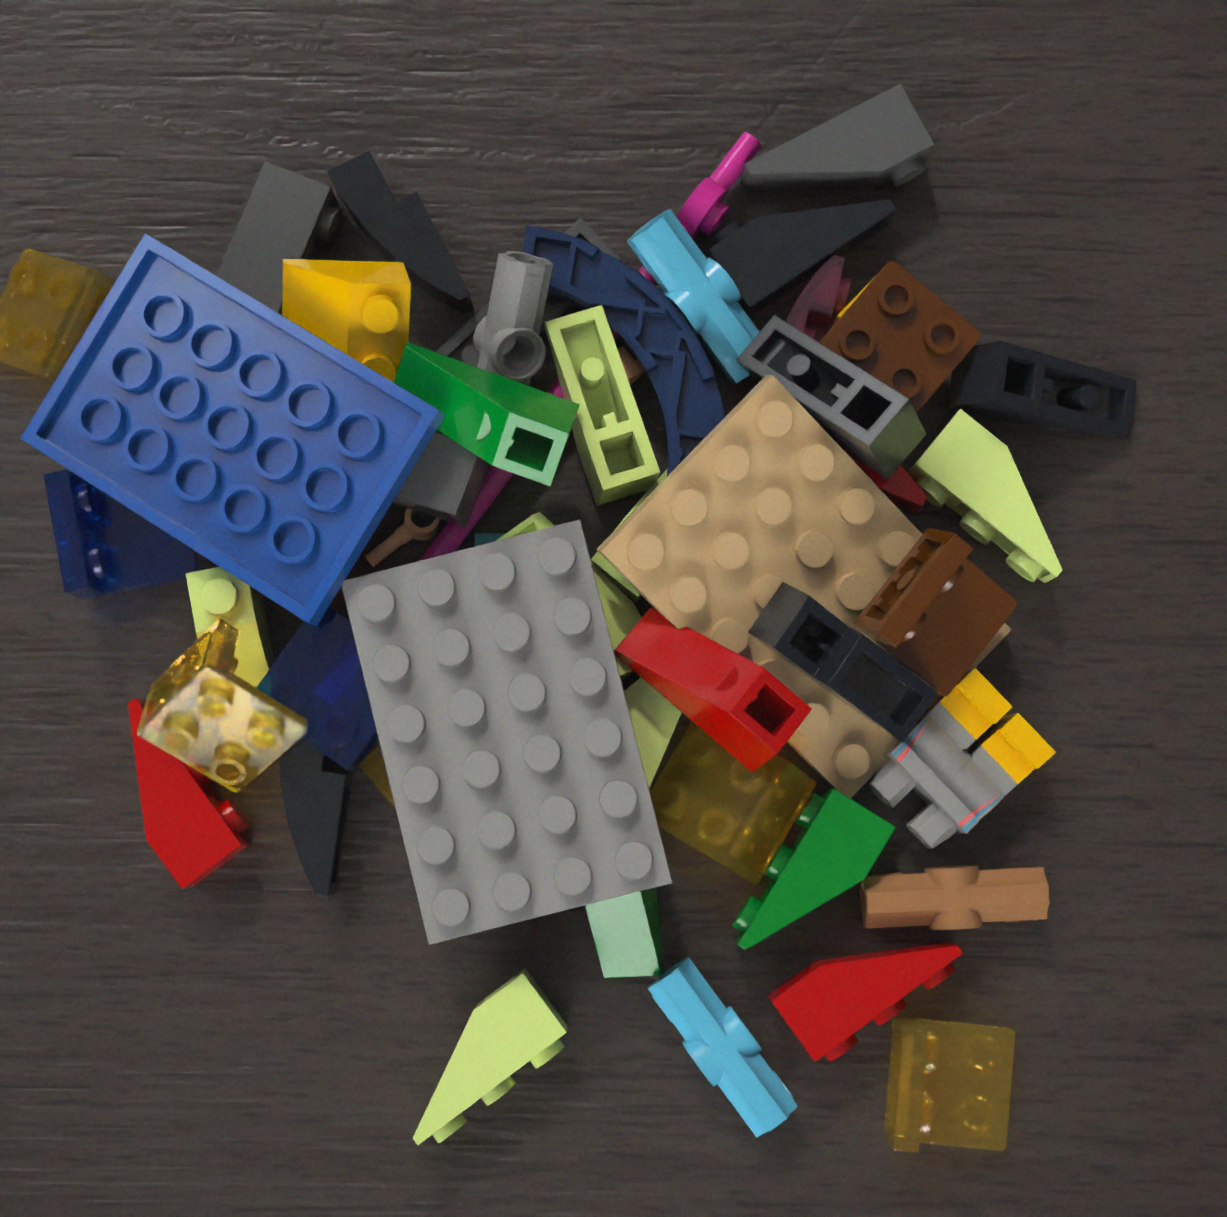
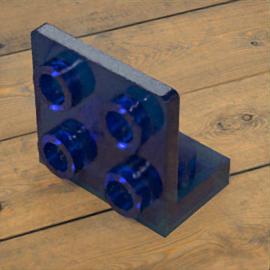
[43,470,198,600]
[250,607,379,771]

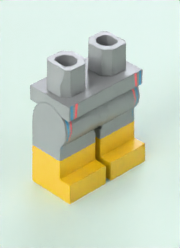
[867,667,1056,849]

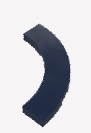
[522,225,725,476]

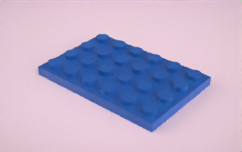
[20,233,445,626]

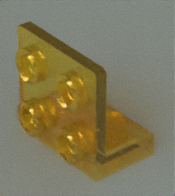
[0,248,116,384]
[136,618,308,793]
[650,721,817,885]
[884,1016,1015,1153]

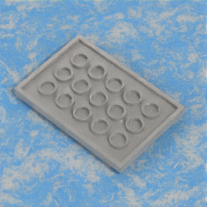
[341,519,673,945]

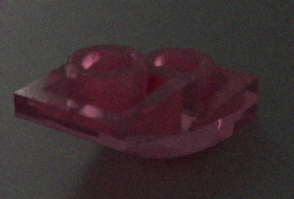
[786,255,851,339]

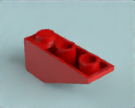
[614,608,812,772]
[128,698,252,889]
[767,941,963,1062]

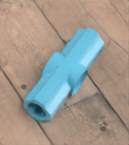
[626,209,759,384]
[647,956,798,1138]

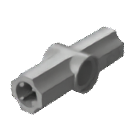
[473,251,553,386]

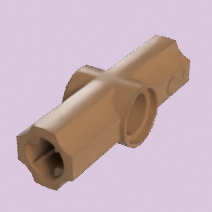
[859,865,1050,930]

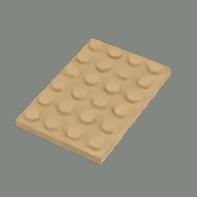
[596,375,1011,799]

